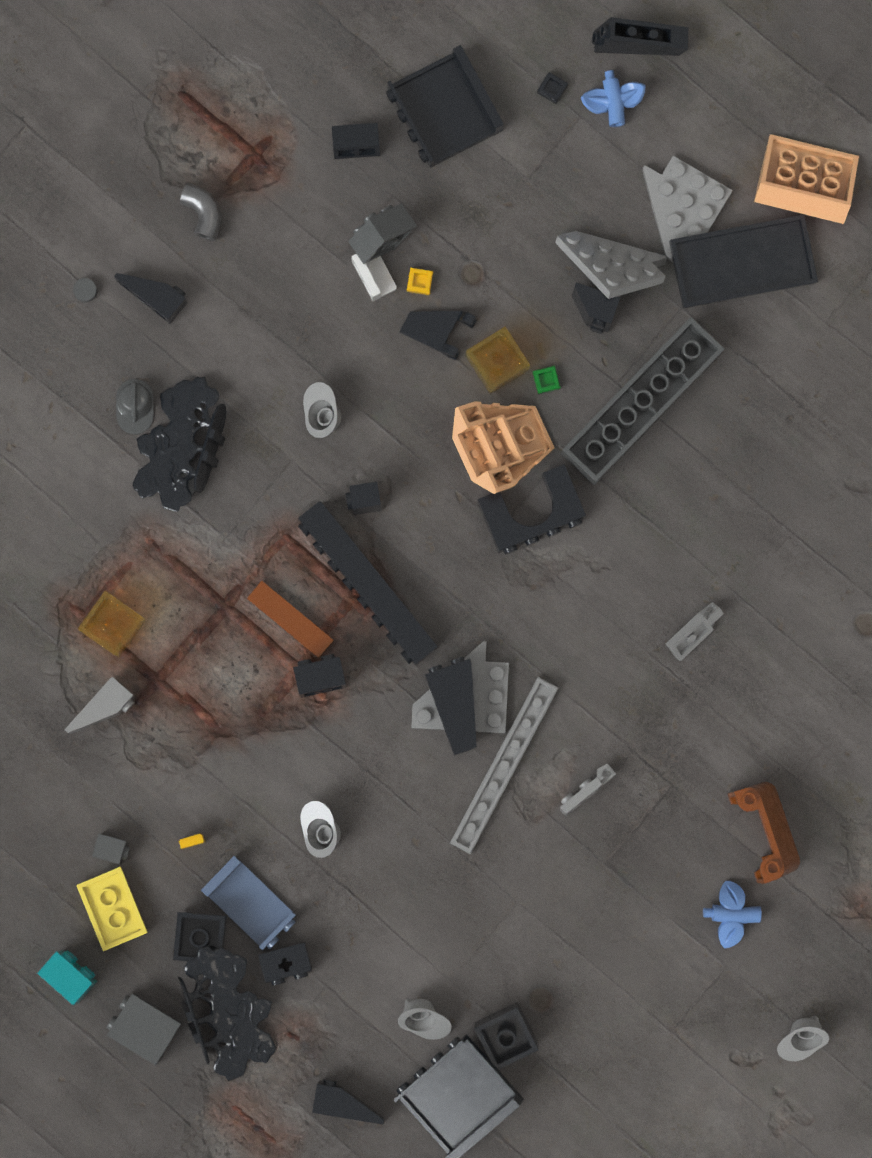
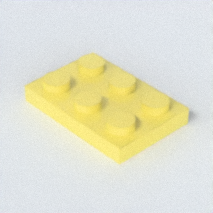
[76,867,148,951]

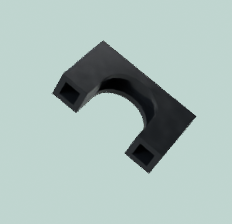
[477,464,586,555]

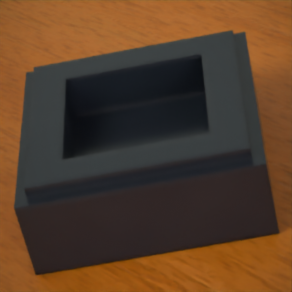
[537,72,568,104]

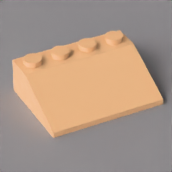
[754,134,859,224]

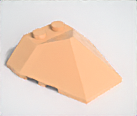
[452,401,555,494]

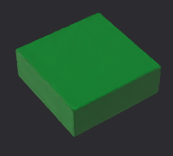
[532,366,561,394]

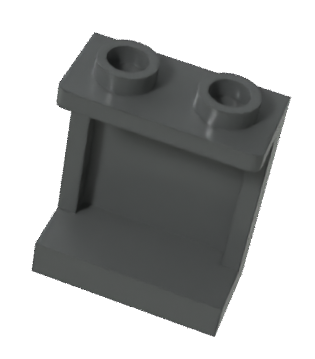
[106,993,182,1065]

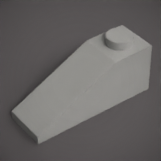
[65,677,135,734]

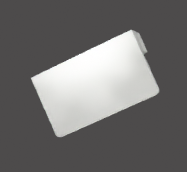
[351,254,397,301]

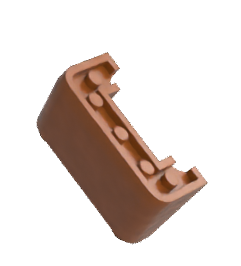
[727,782,800,884]

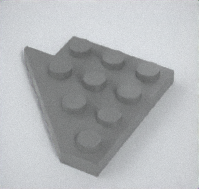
[642,156,733,262]
[555,231,667,299]
[411,641,509,734]

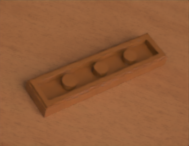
[247,581,334,658]

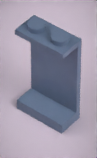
[201,856,296,950]

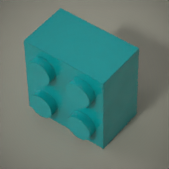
[37,950,98,1005]

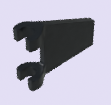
[400,311,477,361]

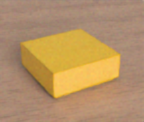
[407,268,433,295]
[179,834,206,849]

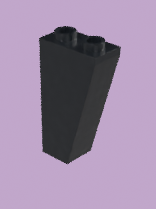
[592,17,688,56]
[425,656,477,756]

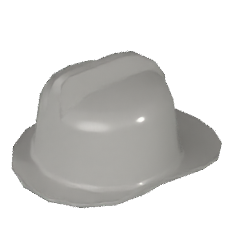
[303,382,342,438]
[300,801,341,858]
[398,998,451,1040]
[777,1016,830,1061]

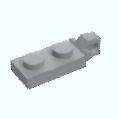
[666,602,724,661]
[560,764,616,816]

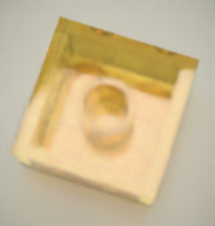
[465,326,530,394]
[78,591,146,658]

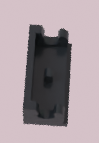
[332,123,380,159]

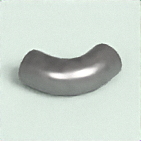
[180,183,222,241]

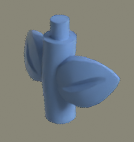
[581,70,646,127]
[703,881,761,948]

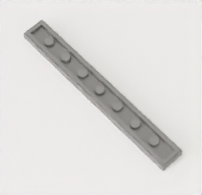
[450,677,558,854]

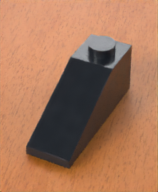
[114,273,187,324]
[312,1079,384,1125]

